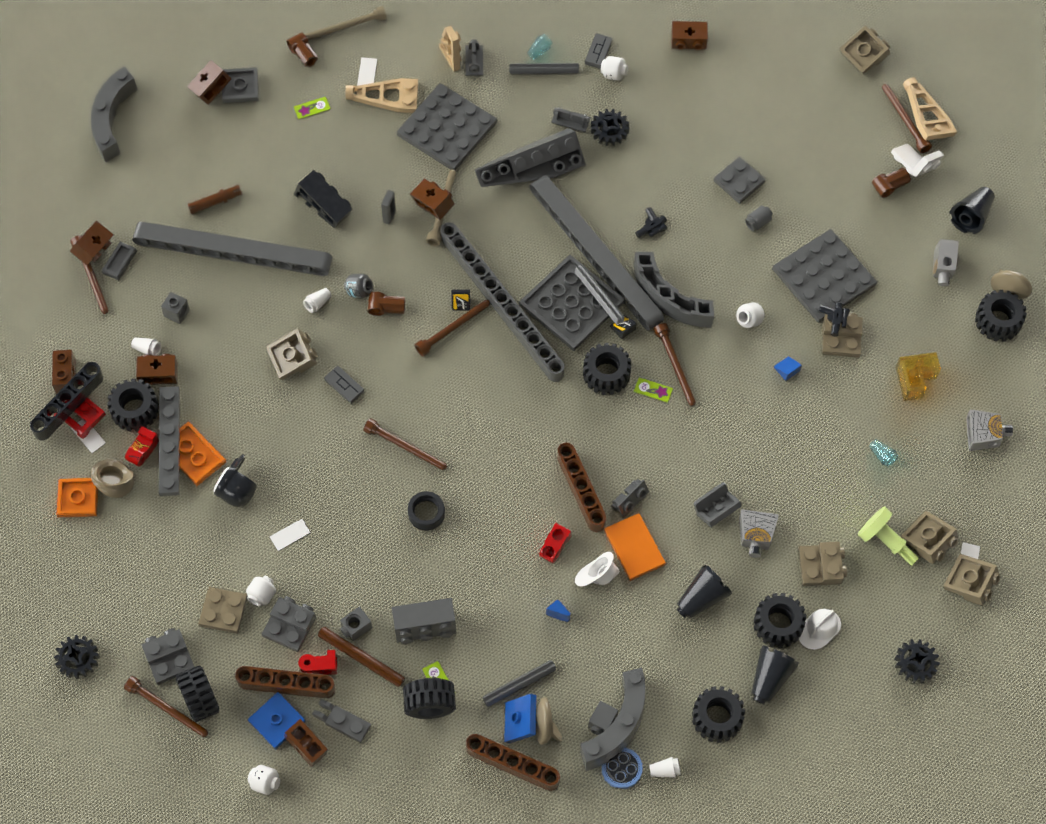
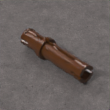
[187,184,243,215]

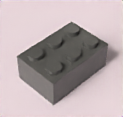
[392,598,456,644]

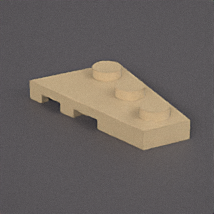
[438,26,462,72]

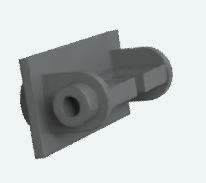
[465,39,483,76]
[551,107,591,132]
[611,479,649,518]

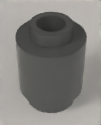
[745,205,773,231]

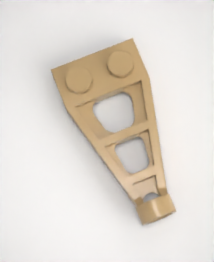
[903,77,957,140]
[345,78,418,113]

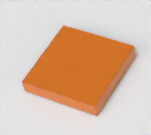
[56,478,98,518]

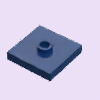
[247,692,306,750]
[504,694,537,743]

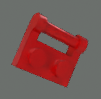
[54,398,106,439]

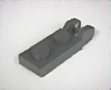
[312,699,371,743]

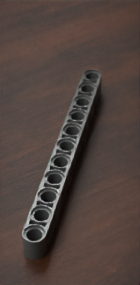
[529,175,664,331]
[132,222,333,276]
[441,222,564,382]

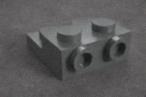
[262,596,316,652]
[141,628,194,685]

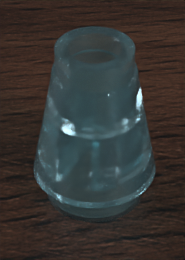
[527,34,553,60]
[869,439,898,466]

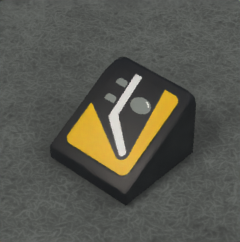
[451,289,471,311]
[610,315,637,339]

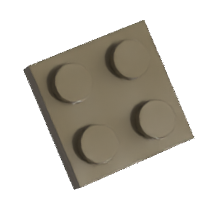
[198,587,248,634]

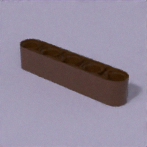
[557,442,606,532]
[235,666,335,699]
[466,734,560,791]

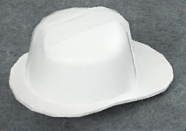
[575,552,620,587]
[799,609,841,650]

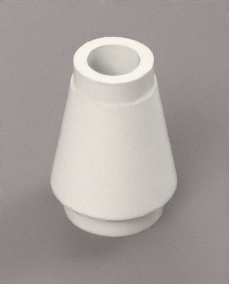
[303,288,331,313]
[131,337,161,356]
[650,757,681,777]

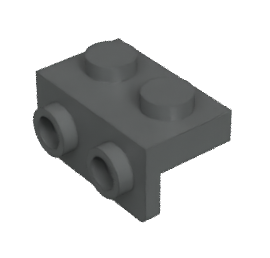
[693,482,742,527]

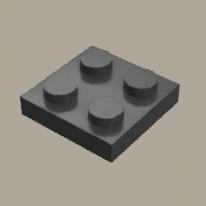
[222,67,259,103]
[713,156,765,204]

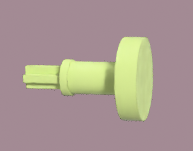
[858,506,918,565]

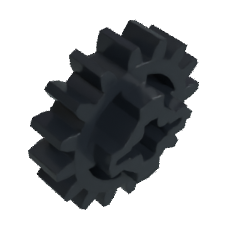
[591,109,630,146]
[54,635,100,679]
[894,639,940,684]

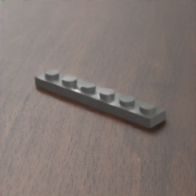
[159,386,180,496]

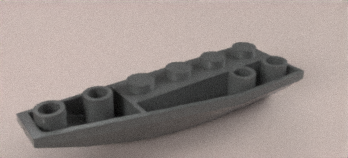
[475,128,586,187]

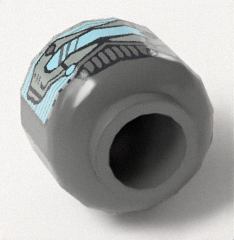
[344,274,373,298]

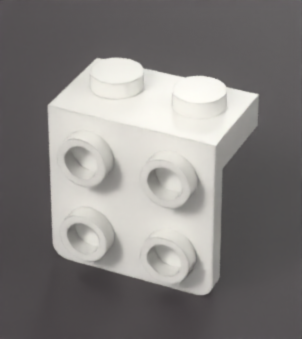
[891,144,944,177]

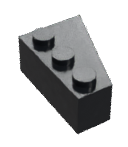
[293,170,352,228]

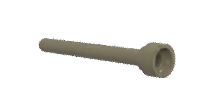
[305,6,387,40]
[426,169,456,247]

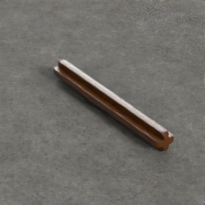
[318,627,405,687]

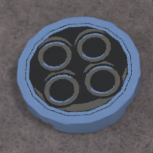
[602,748,642,789]

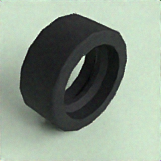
[407,491,445,531]

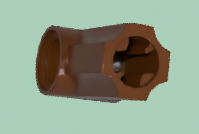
[286,32,318,67]
[872,168,911,198]
[367,292,405,316]

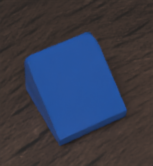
[774,356,802,381]
[546,600,571,622]

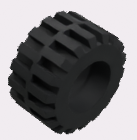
[975,290,1027,342]
[583,343,631,395]
[107,379,159,432]
[753,593,806,648]
[176,665,219,722]
[403,678,456,719]
[692,686,745,743]

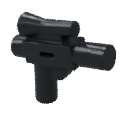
[635,207,667,238]
[818,302,850,337]

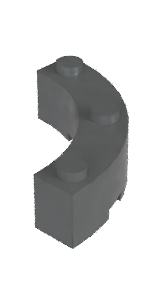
[91,66,138,163]
[633,252,714,328]
[580,667,645,771]

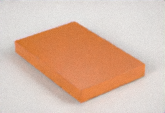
[180,421,226,486]
[604,513,666,581]

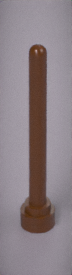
[882,84,932,154]
[70,235,109,314]
[414,300,490,357]
[653,323,696,406]
[363,418,447,470]
[124,676,208,737]

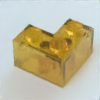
[895,352,941,401]

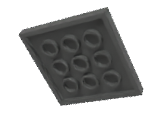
[397,83,497,171]
[772,229,877,323]
[519,255,625,351]

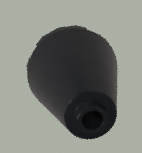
[949,187,995,234]
[676,564,732,619]
[751,645,799,705]

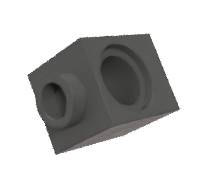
[161,292,190,324]
[340,606,373,641]
[588,701,618,735]

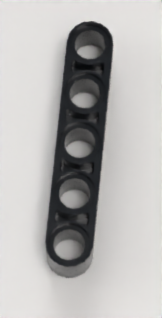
[30,362,104,441]

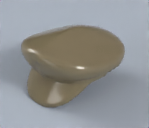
[991,269,1032,299]
[91,459,134,498]
[536,697,562,745]

